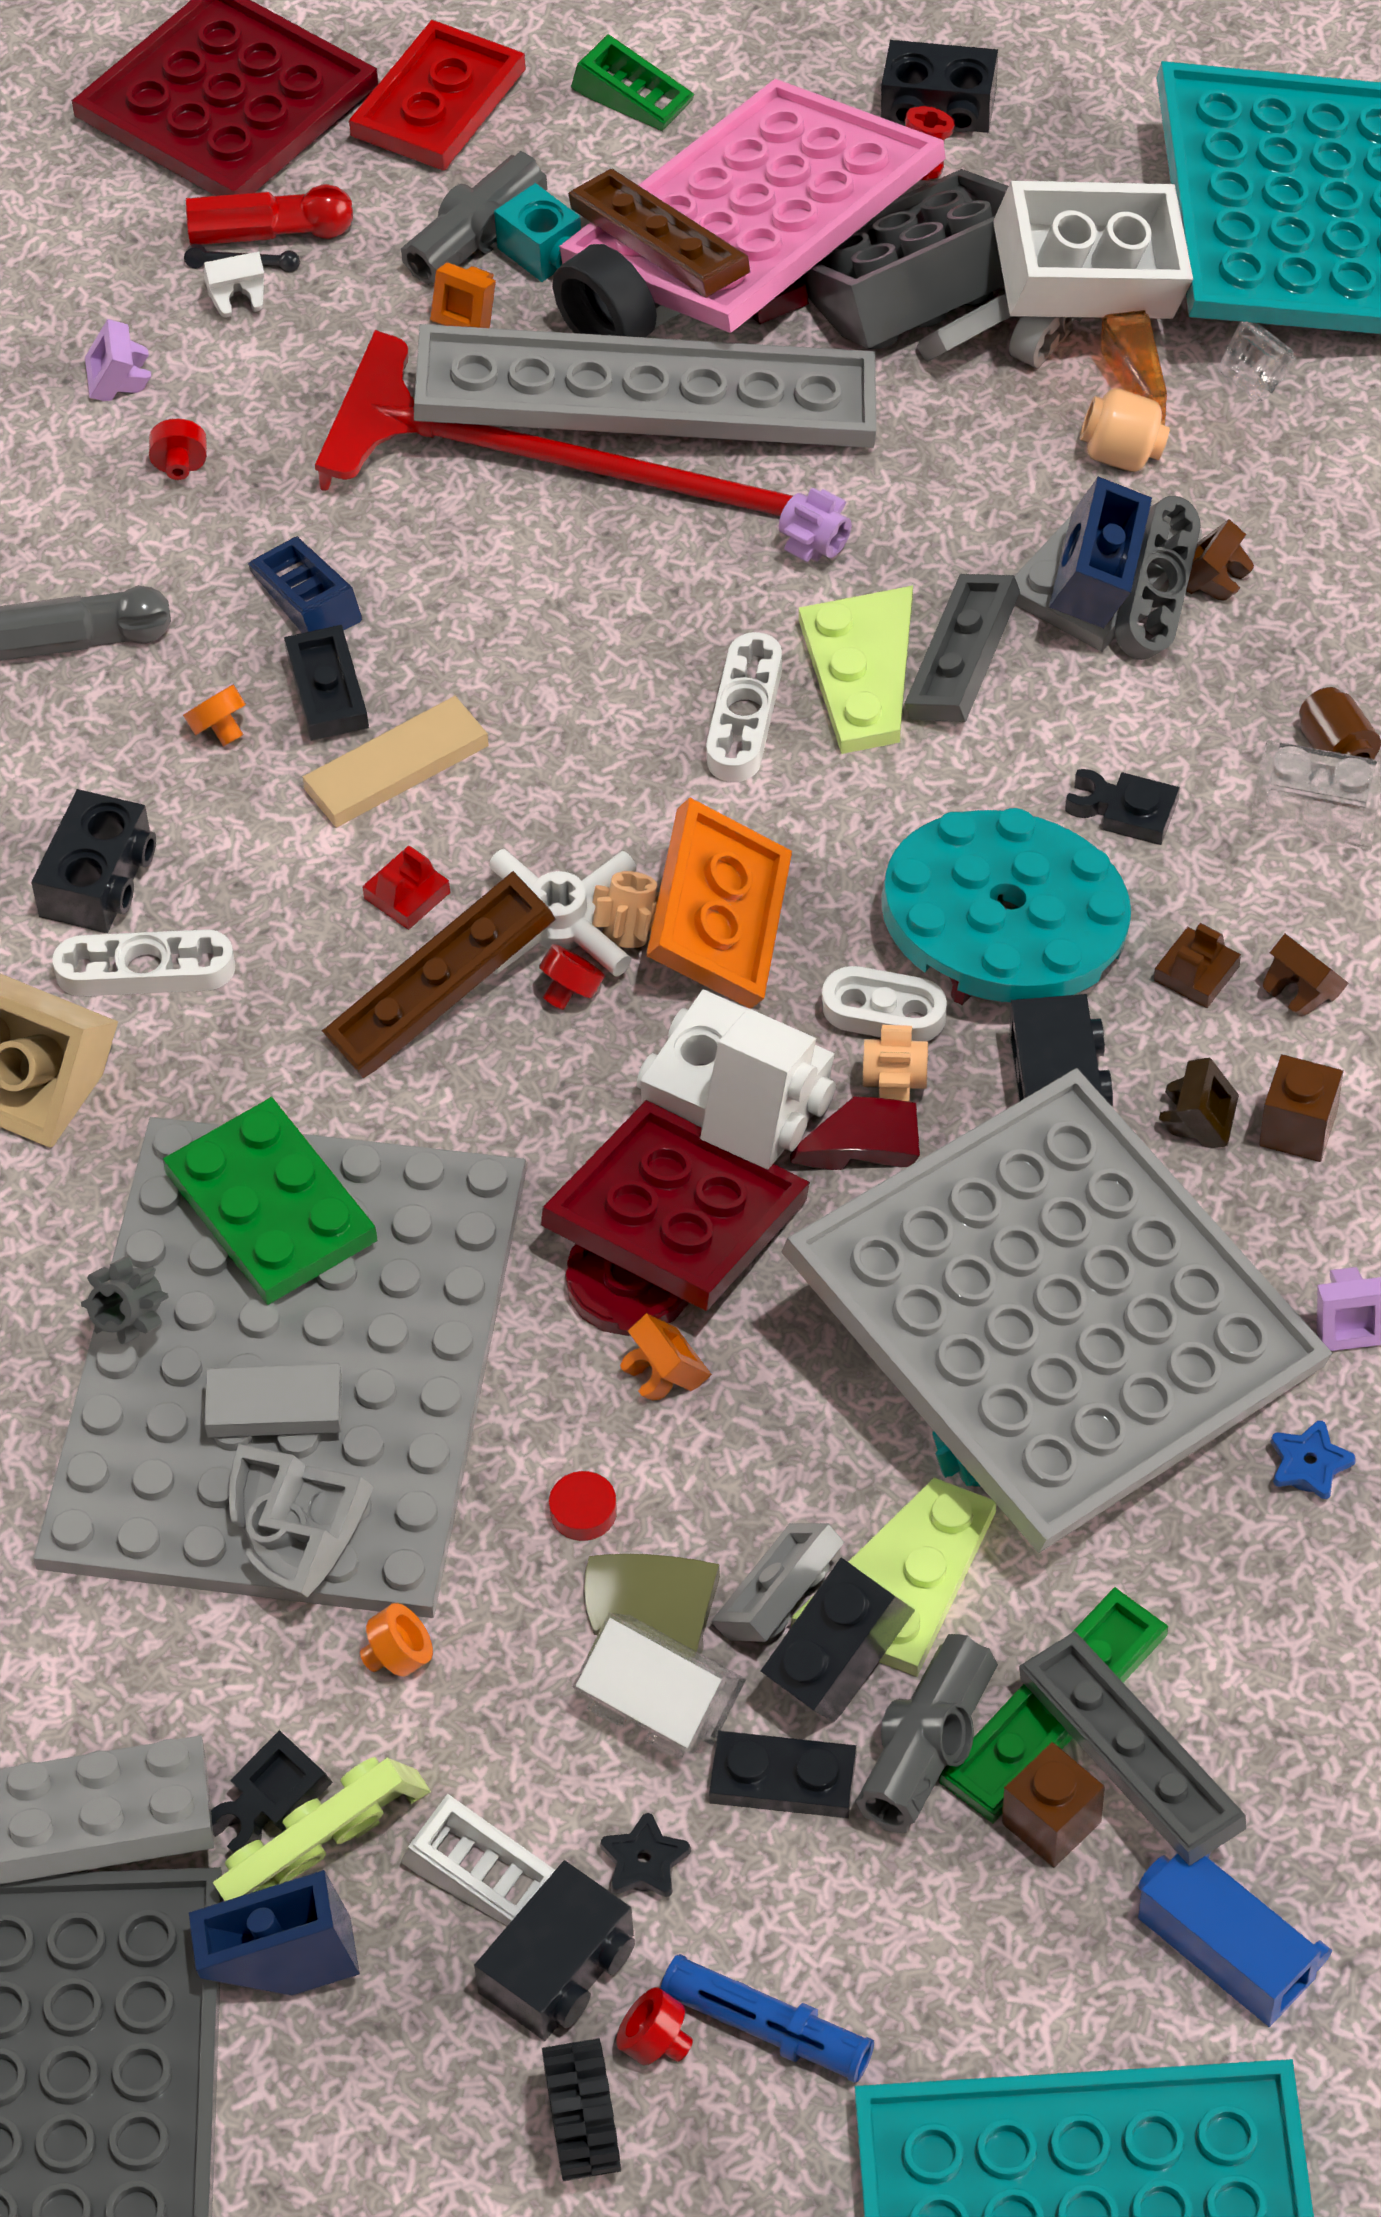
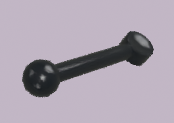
[184,244,300,272]

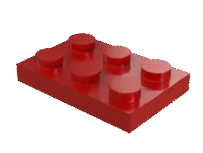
[349,19,526,171]

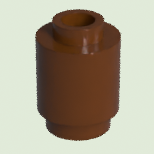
[1299,687,1381,776]

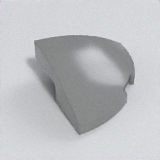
[229,1444,374,1598]

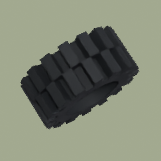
[542,2038,621,2181]

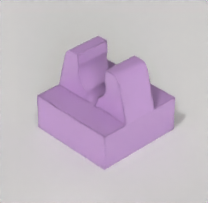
[85,319,151,401]
[1317,1267,1381,1351]

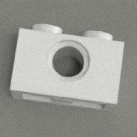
[637,989,747,1128]

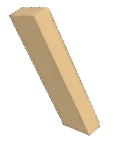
[302,696,489,828]

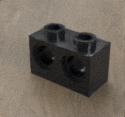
[881,40,998,133]
[31,789,156,934]

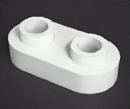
[822,966,947,1041]

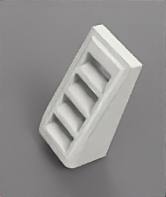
[401,1794,555,1926]

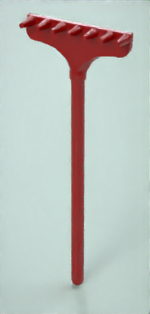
[315,330,793,516]

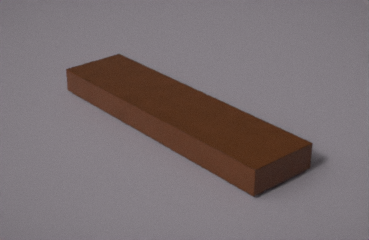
[568,169,750,298]
[322,871,556,1078]

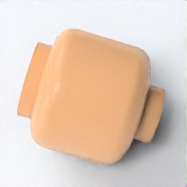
[1080,388,1170,472]

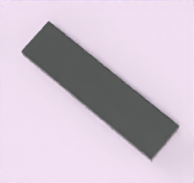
[1019,1631,1246,1866]

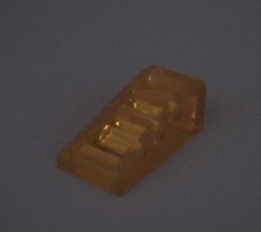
[1101,310,1167,426]

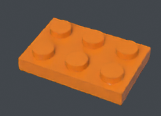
[646,797,792,1009]

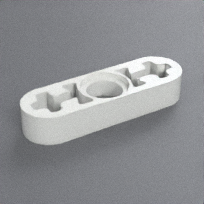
[706,632,782,782]
[52,930,235,996]

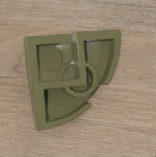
[584,1553,720,1666]

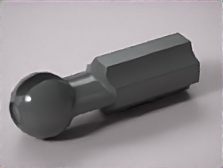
[0,585,171,661]

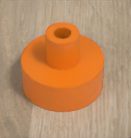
[183,684,246,747]
[360,1603,433,1677]

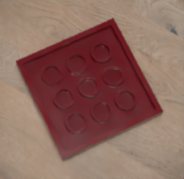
[71,0,379,196]

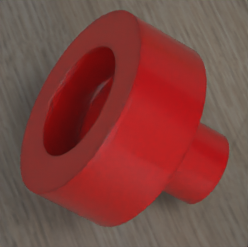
[149,418,207,480]
[539,944,605,1010]
[616,1987,693,2066]

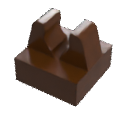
[1186,519,1254,601]
[1154,923,1241,1008]
[1263,933,1349,1016]

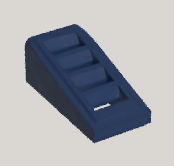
[248,536,362,633]

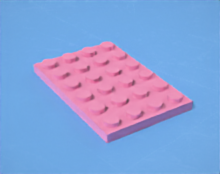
[559,79,946,333]

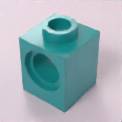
[494,183,581,282]

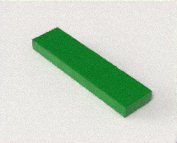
[939,1587,1168,1824]

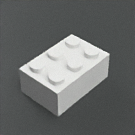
[993,181,1193,319]

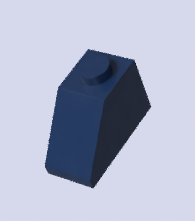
[189,1870,360,1996]

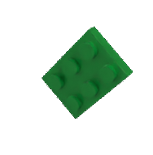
[163,1097,378,1305]

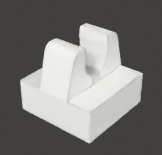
[204,252,264,318]

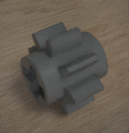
[81,1256,169,1344]

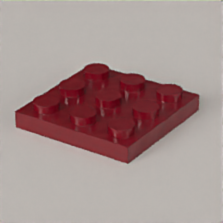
[541,1100,810,1311]

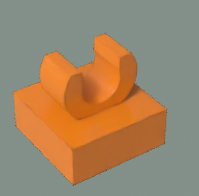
[430,262,496,328]
[620,1313,712,1401]

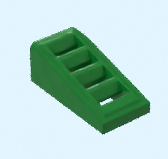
[571,34,695,131]

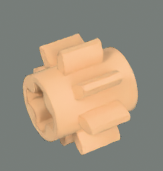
[592,871,659,948]
[863,1025,928,1102]

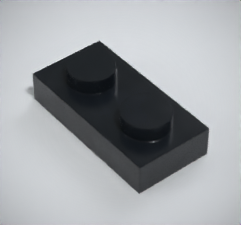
[284,625,369,741]
[709,1730,857,1819]

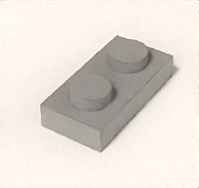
[711,1523,844,1642]

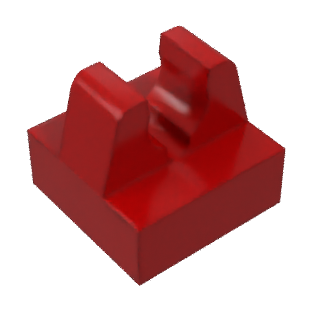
[362,846,451,930]

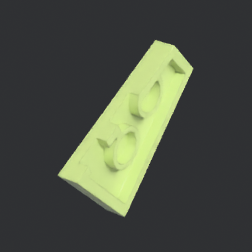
[213,1757,431,1901]

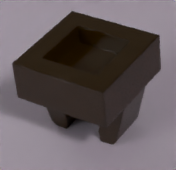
[1159,1057,1239,1148]

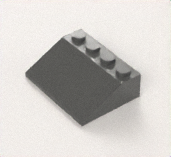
[799,169,1009,349]

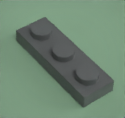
[904,574,1020,722]

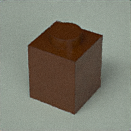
[1259,1054,1344,1162]
[1002,1742,1105,1868]

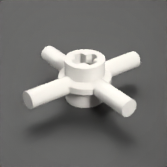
[489,849,637,976]

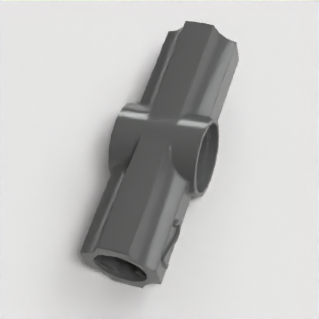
[401,151,548,285]
[855,1634,998,1833]

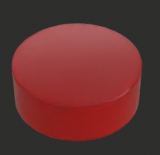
[549,1471,617,1541]

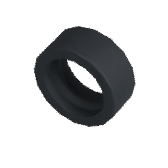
[552,244,657,338]

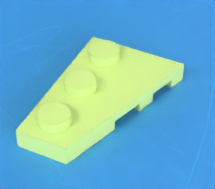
[799,586,913,754]
[791,1478,996,1677]

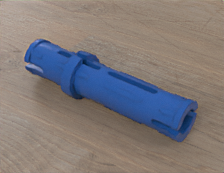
[660,1954,874,2083]

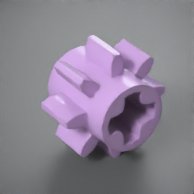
[778,488,852,562]

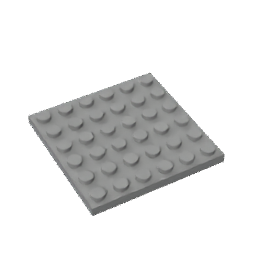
[781,1068,1333,1553]

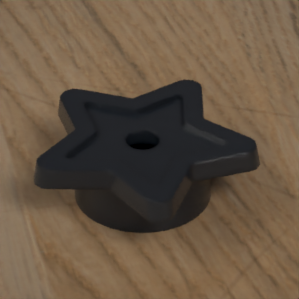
[600,1813,691,1897]

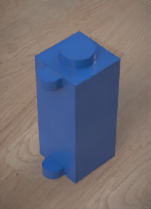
[1138,1852,1332,2027]

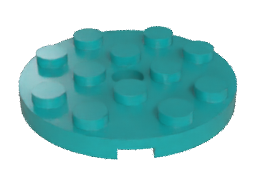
[881,808,1131,1003]

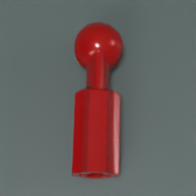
[186,184,353,245]

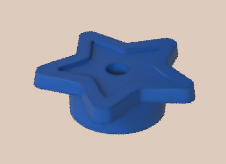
[1270,1420,1356,1499]

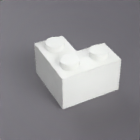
[700,1008,836,1169]

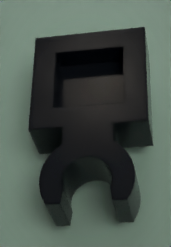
[1065,769,1180,845]
[211,1730,333,1854]

